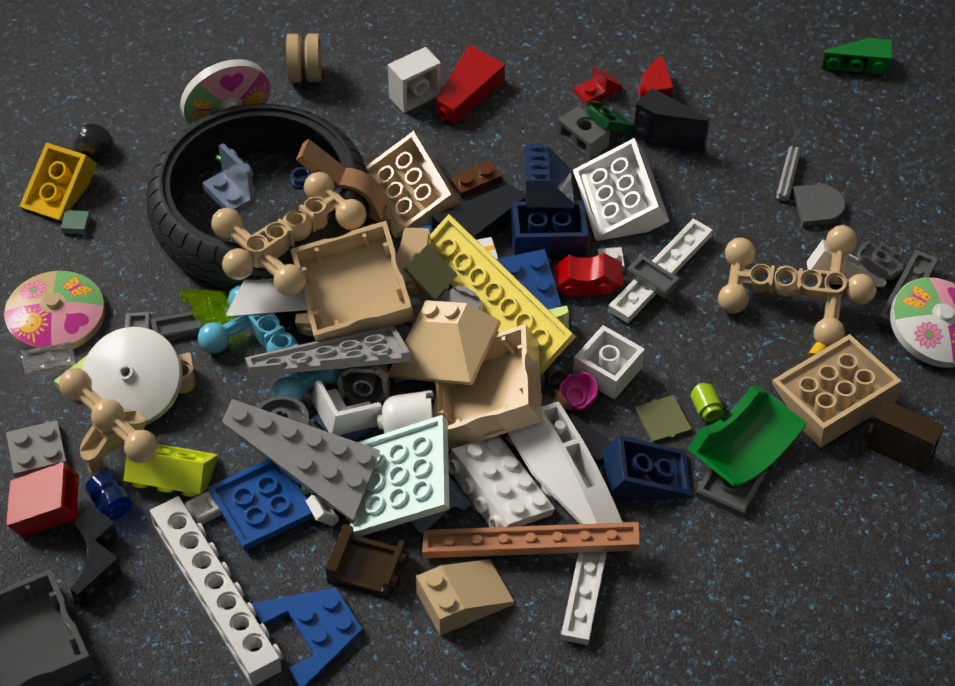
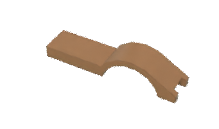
[296,139,389,223]

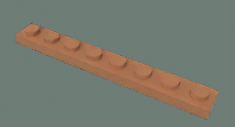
[422,522,640,558]

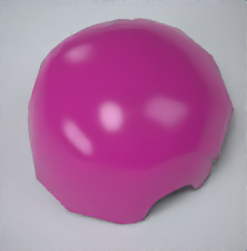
[559,371,599,411]

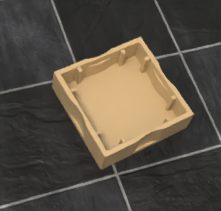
[290,221,415,341]
[434,324,542,451]

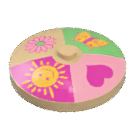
[5,271,105,354]

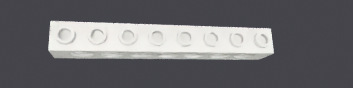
[150,496,283,686]

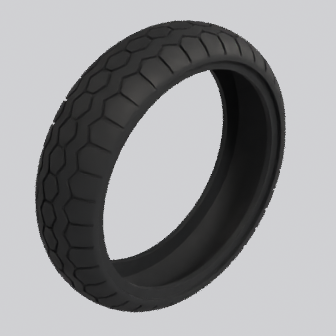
[146,104,370,290]

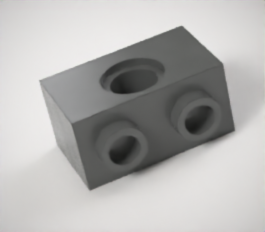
[557,106,610,160]

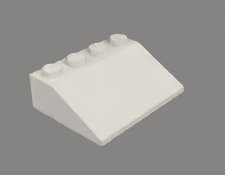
[573,138,669,241]

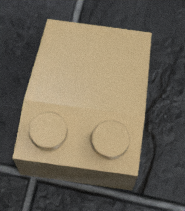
[416,559,514,636]

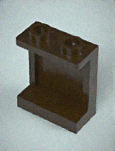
[325,524,409,599]

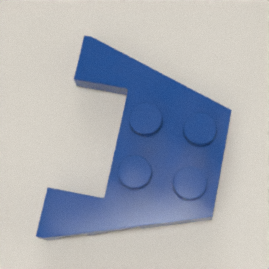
[252,587,363,686]

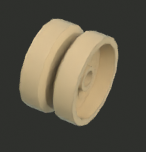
[286,33,323,83]

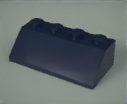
[524,143,574,208]

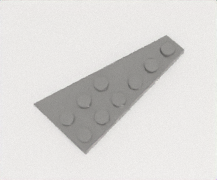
[222,399,380,524]

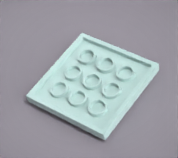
[350,415,449,537]

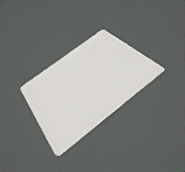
[226,278,307,316]

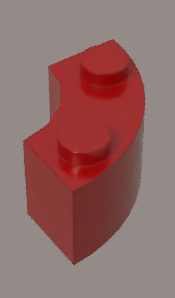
[554,253,623,297]

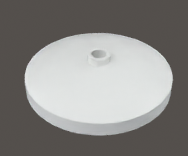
[82,327,182,425]

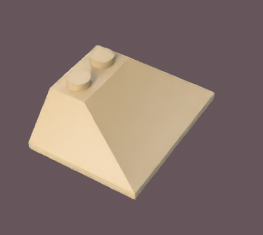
[388,300,501,385]

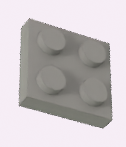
[6,420,67,479]

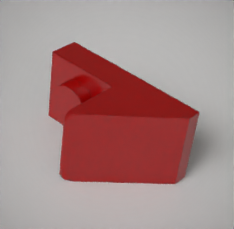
[574,66,623,106]

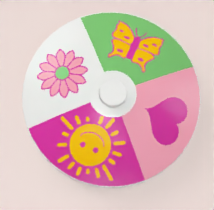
[180,59,271,125]
[890,278,955,368]

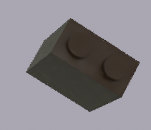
[866,399,944,474]

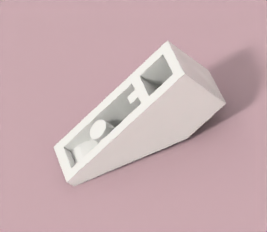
[807,240,886,287]

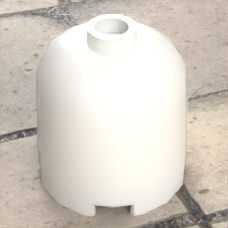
[377,390,435,433]

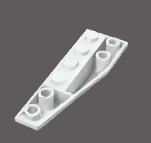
[508,401,622,524]

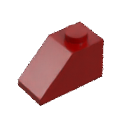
[637,56,673,98]

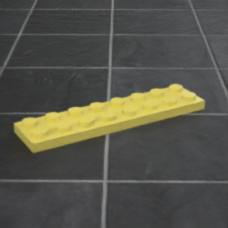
[430,214,576,374]

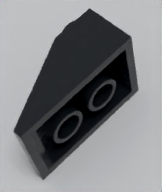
[633,88,710,153]

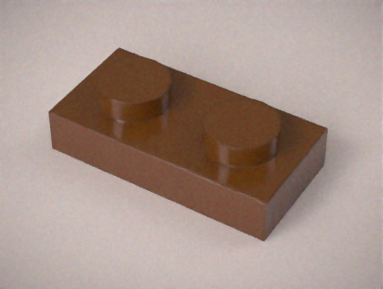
[450,161,502,199]

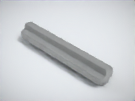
[776,146,801,202]

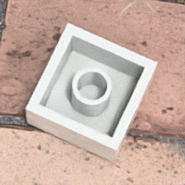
[388,47,441,113]
[573,325,645,400]

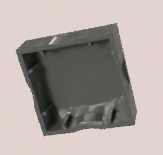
[0,569,94,686]

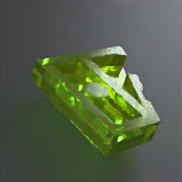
[179,289,233,327]

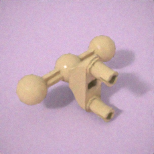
[59,368,158,475]

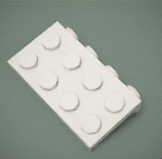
[448,435,555,527]

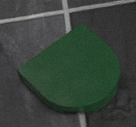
[584,100,634,134]

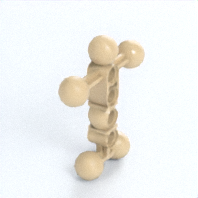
[211,172,367,296]
[718,225,877,347]

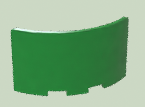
[687,386,807,487]

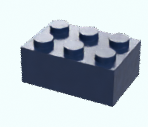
[510,201,588,256]

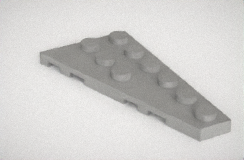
[245,324,411,377]

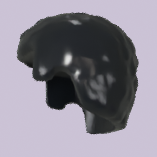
[72,124,113,161]

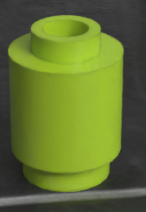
[690,383,723,422]

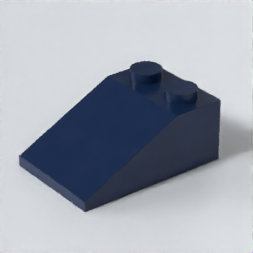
[603,435,691,500]

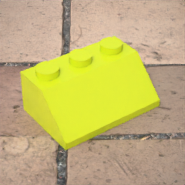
[123,444,218,497]

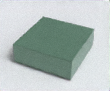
[61,210,90,235]

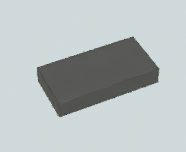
[626,255,680,298]
[151,310,203,341]

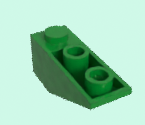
[821,38,892,74]

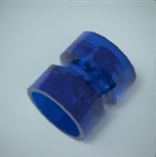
[85,470,133,520]

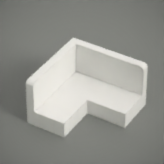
[312,380,382,436]

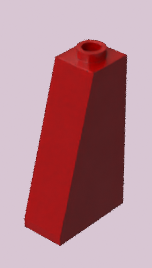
[436,45,505,125]

